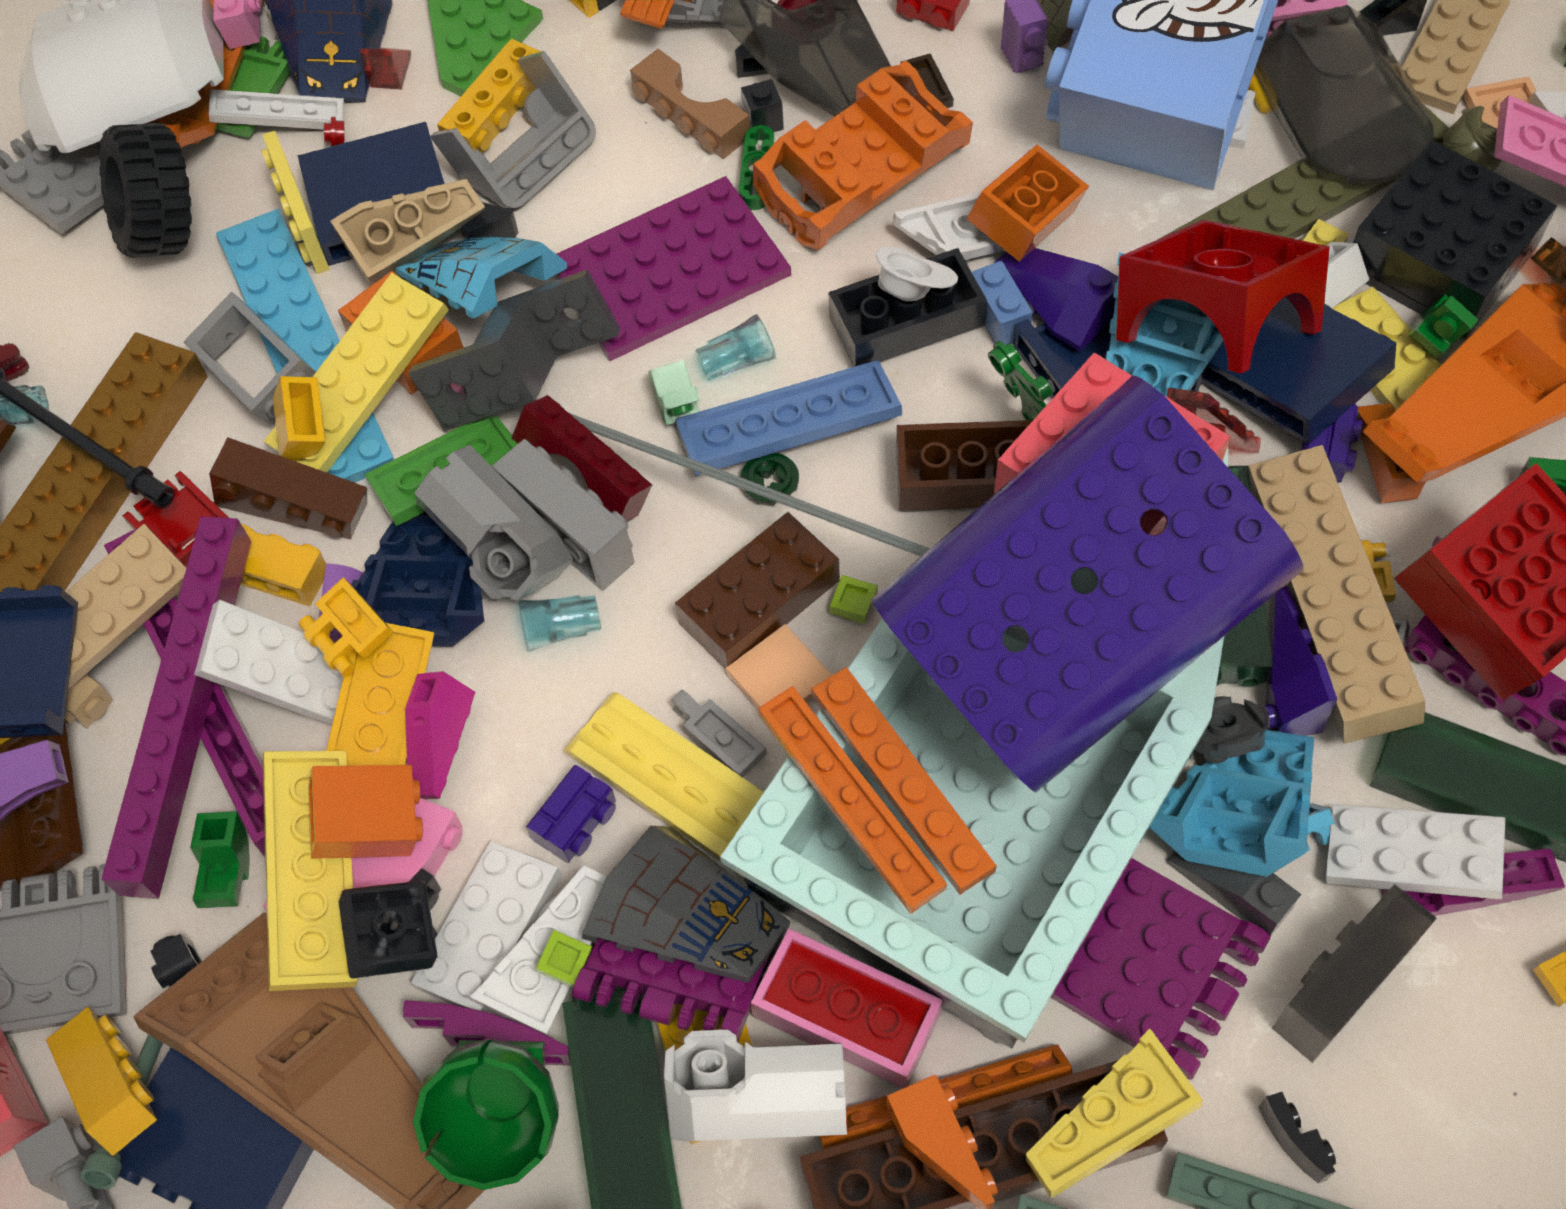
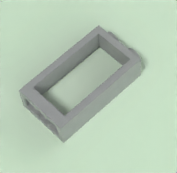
[184,291,316,426]

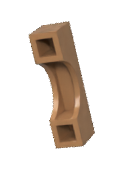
[630,49,750,159]

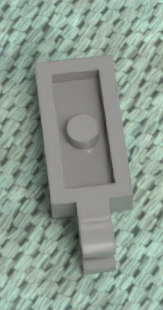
[671,690,767,777]

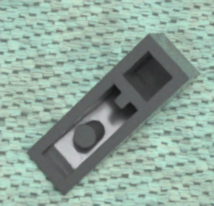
[1167,852,1301,936]

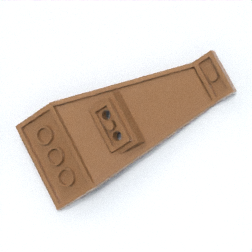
[133,912,485,1209]

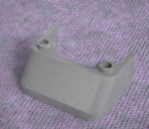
[429,51,596,209]

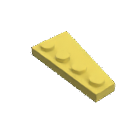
[1026,1029,1203,1198]

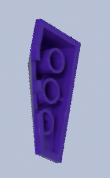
[994,248,1118,351]

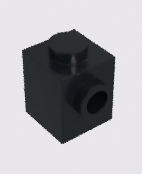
[741,79,784,132]

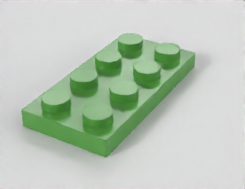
[365,414,518,526]

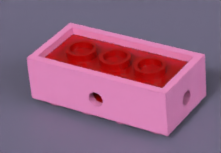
[751,928,943,1088]

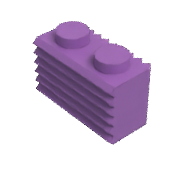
[1001,0,1049,73]

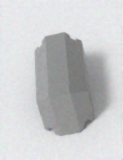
[414,445,573,600]

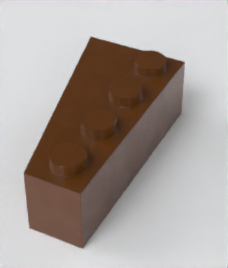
[209,437,367,539]

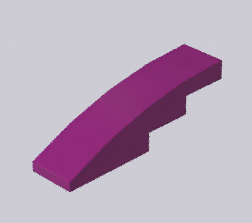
[1382,848,1565,921]
[403,1000,574,1066]

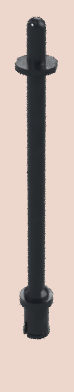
[0,368,175,509]

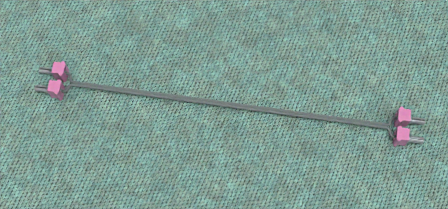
[450,383,930,556]

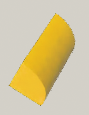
[273,376,325,461]

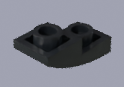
[1259,1091,1336,1183]

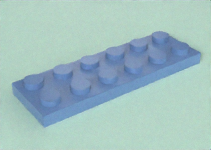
[675,360,902,476]

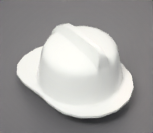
[875,246,958,301]

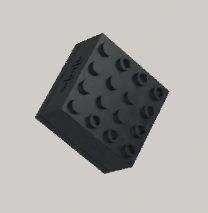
[1353,140,1557,340]

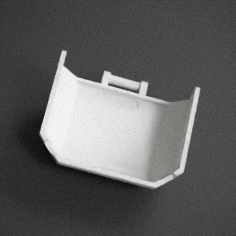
[19,0,224,153]

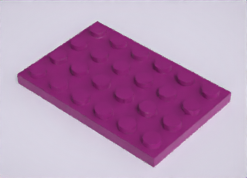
[555,176,791,361]

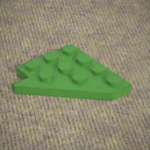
[428,0,543,97]

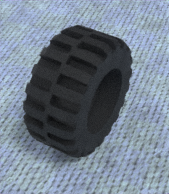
[99,123,192,258]

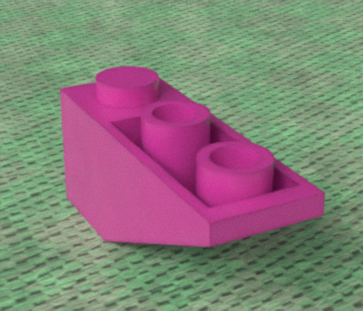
[405,671,476,799]

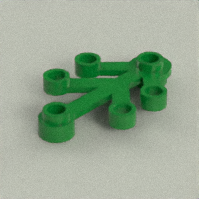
[988,341,1053,420]

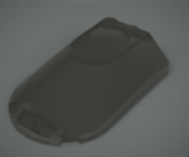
[1254,5,1434,184]

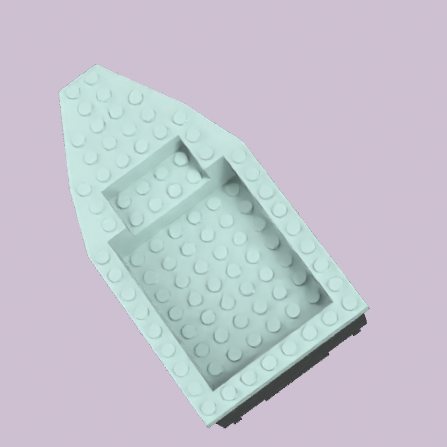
[720,447,1228,1049]

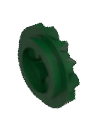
[741,453,799,506]

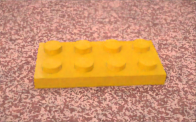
[326,623,434,766]

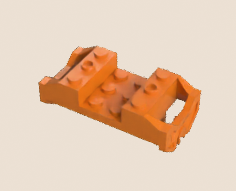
[753,60,973,250]

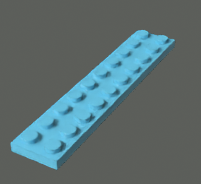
[216,208,394,483]

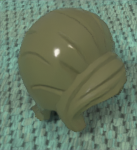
[1442,106,1502,171]

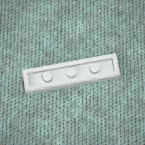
[209,89,344,129]

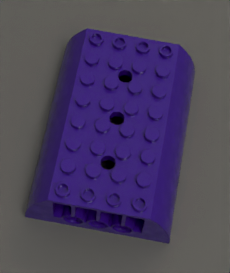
[871,376,1304,793]

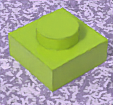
[829,575,878,624]
[535,930,592,988]

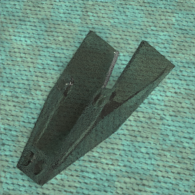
[719,0,891,117]

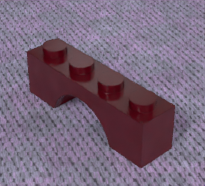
[512,395,653,522]

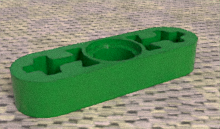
[739,125,775,210]

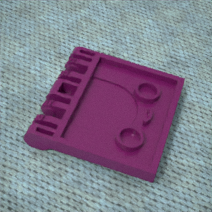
[1051,858,1271,1080]
[572,938,773,1042]

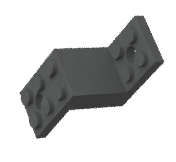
[408,269,621,431]

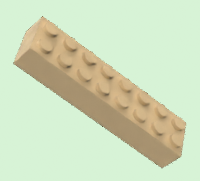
[1248,445,1425,744]

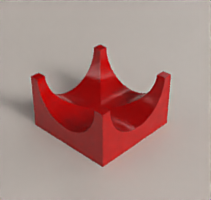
[1116,219,1330,374]

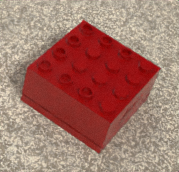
[1393,463,1566,701]

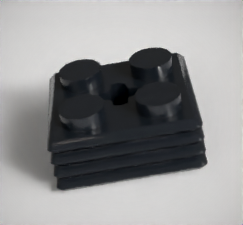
[339,881,438,978]

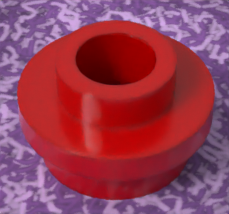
[324,117,344,146]

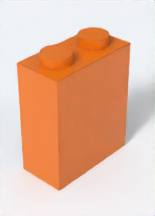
[308,765,423,859]

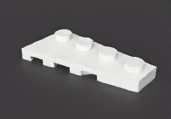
[470,865,607,1035]

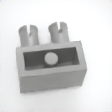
[13,1117,114,1209]

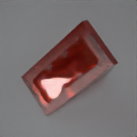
[360,48,411,90]

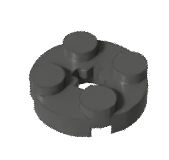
[1194,696,1266,764]

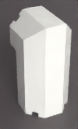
[664,1029,847,1141]

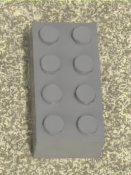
[491,439,635,592]

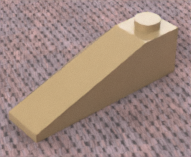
[330,179,485,286]

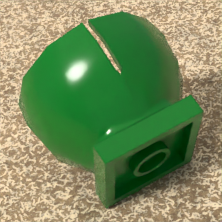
[413,1039,559,1190]

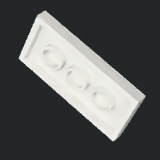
[194,600,343,725]
[1326,804,1505,899]
[410,841,562,1012]

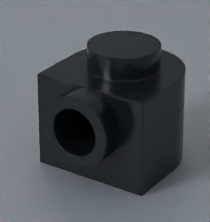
[150,934,202,988]

